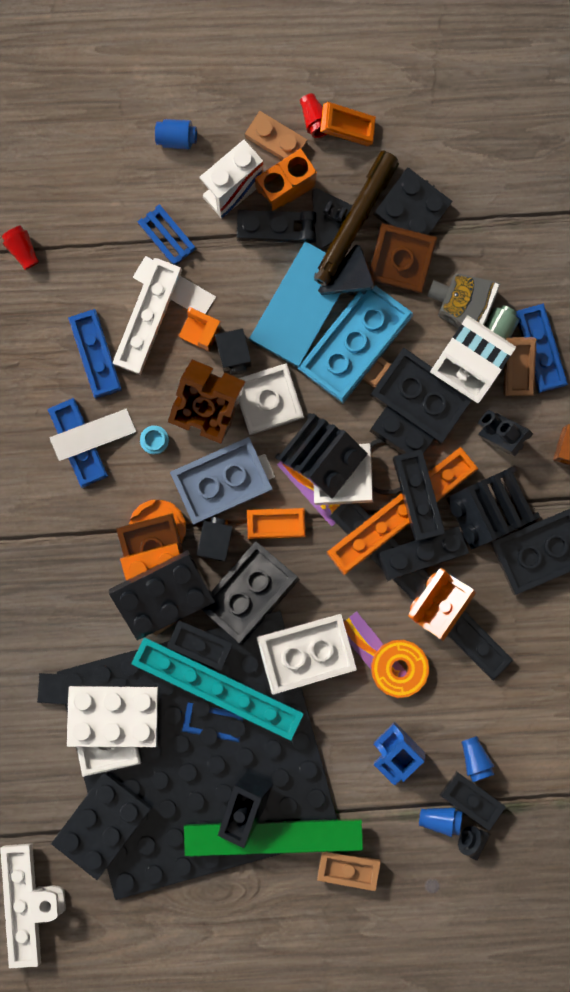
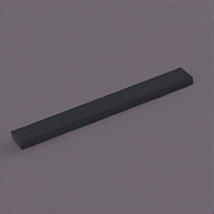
[329,503,513,681]

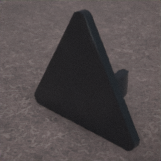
[312,188,369,250]
[318,245,375,295]

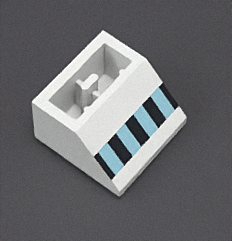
[430,315,516,403]

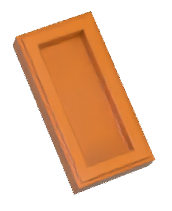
[320,102,376,146]
[247,508,305,539]

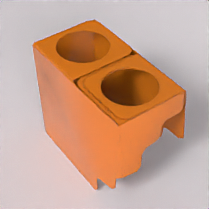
[255,148,317,211]

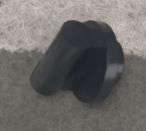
[458,826,491,861]

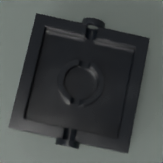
[373,167,453,235]

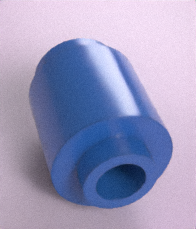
[155,119,197,149]

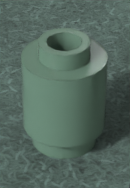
[485,305,519,340]

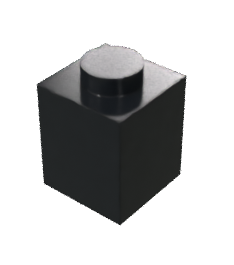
[215,328,252,375]
[197,517,233,562]

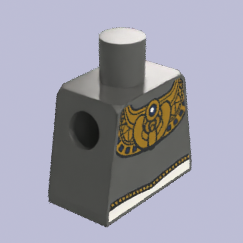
[427,274,501,329]

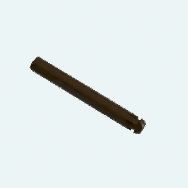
[314,150,399,286]

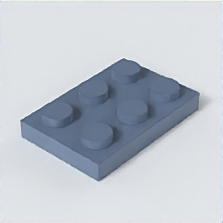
[170,437,273,525]

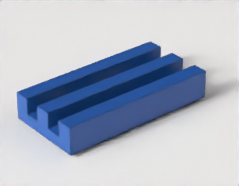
[137,204,196,265]

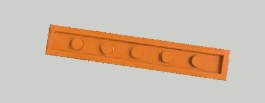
[326,447,478,575]

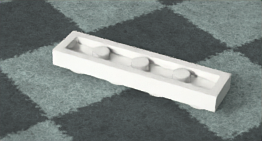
[113,258,182,375]

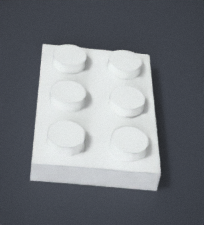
[257,614,357,694]
[67,686,158,747]

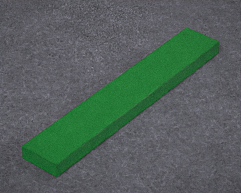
[184,819,363,856]

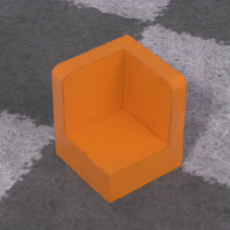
[179,307,221,352]

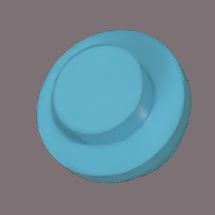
[140,426,169,454]

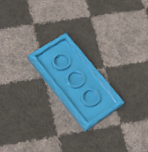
[249,241,341,367]
[298,286,413,404]

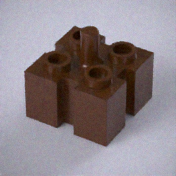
[168,359,246,444]

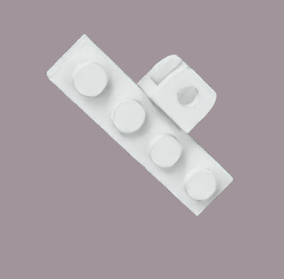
[0,843,66,968]

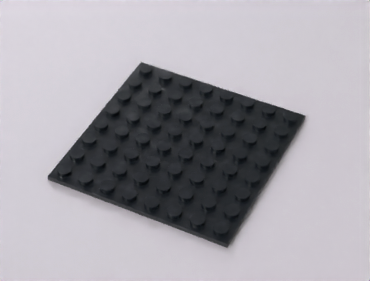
[57,611,337,900]

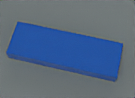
[516,303,568,394]
[68,309,122,399]
[48,398,109,488]

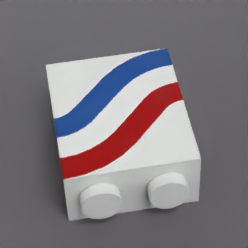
[200,140,264,219]

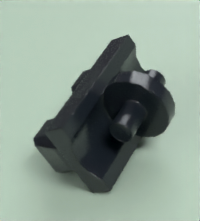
[478,410,533,456]

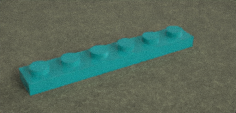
[131,637,304,741]

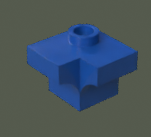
[374,722,426,785]

